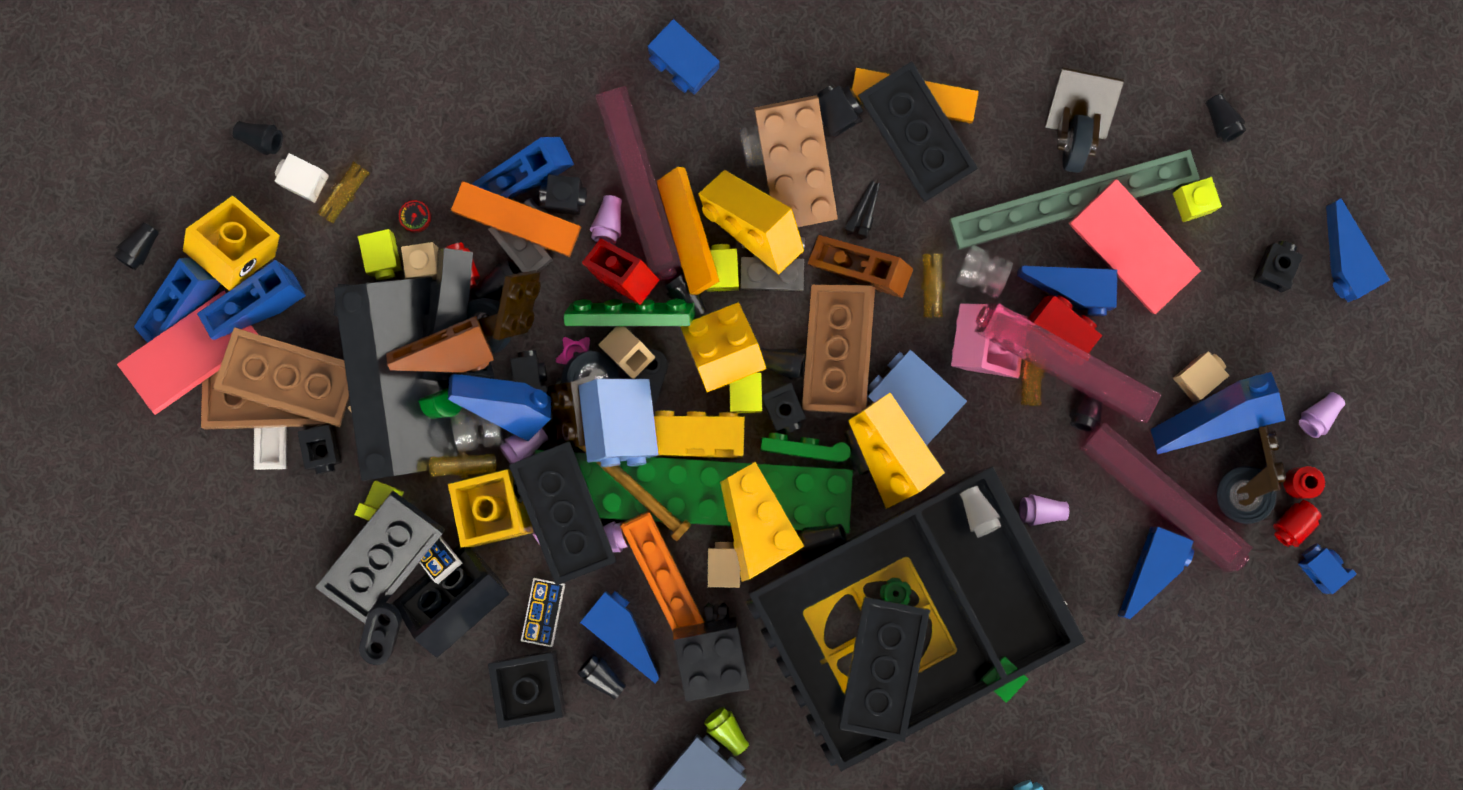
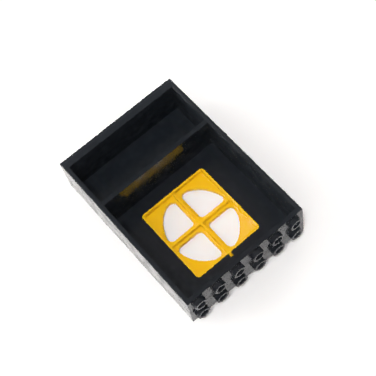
[746,466,1086,772]

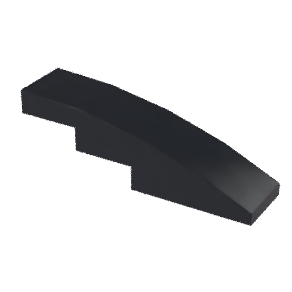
[420,248,473,382]

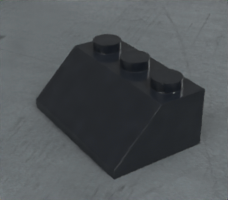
[393,544,509,658]

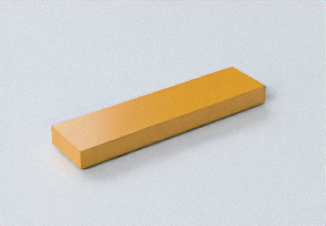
[852,68,979,124]
[657,167,720,295]

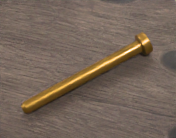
[578,446,691,541]

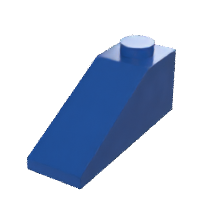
[472,137,574,199]
[1326,198,1390,302]
[134,258,221,343]
[197,260,306,340]
[1017,266,1117,316]
[448,374,551,441]
[1118,527,1194,619]
[580,591,660,684]

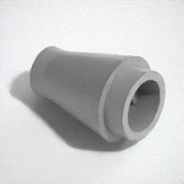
[960,486,1001,538]

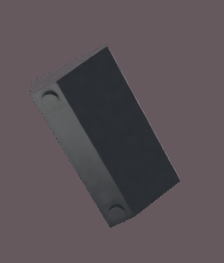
[334,277,459,481]

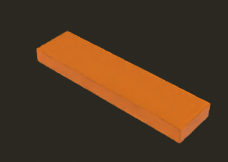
[451,181,581,257]
[620,510,705,631]

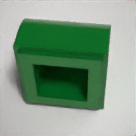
[418,388,462,419]

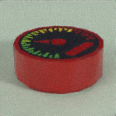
[399,200,431,233]

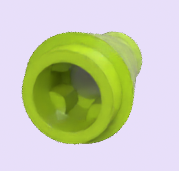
[704,707,749,756]

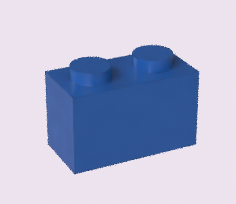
[648,19,719,95]

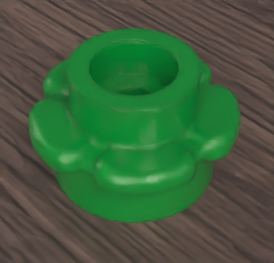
[880,578,911,605]

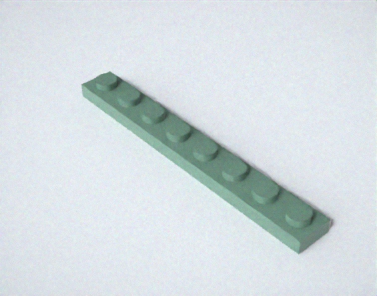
[949,149,1200,250]

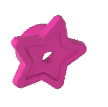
[556,337,590,364]

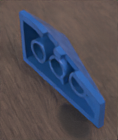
[1150,372,1285,455]

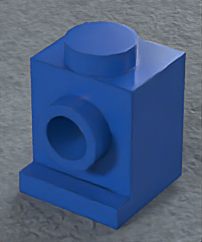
[1298,543,1356,594]

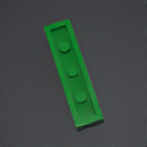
[564,299,695,326]

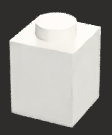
[275,153,329,203]

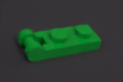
[760,433,851,462]

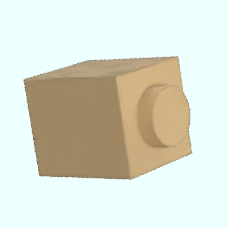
[401,242,439,280]
[598,326,655,379]
[1173,351,1229,402]
[708,542,740,588]

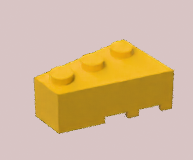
[698,170,804,275]
[848,393,945,509]
[654,411,745,458]
[720,462,804,582]

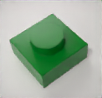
[981,656,1028,703]

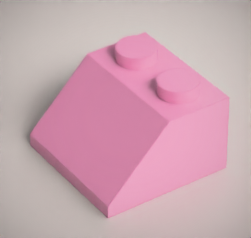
[951,304,1028,378]

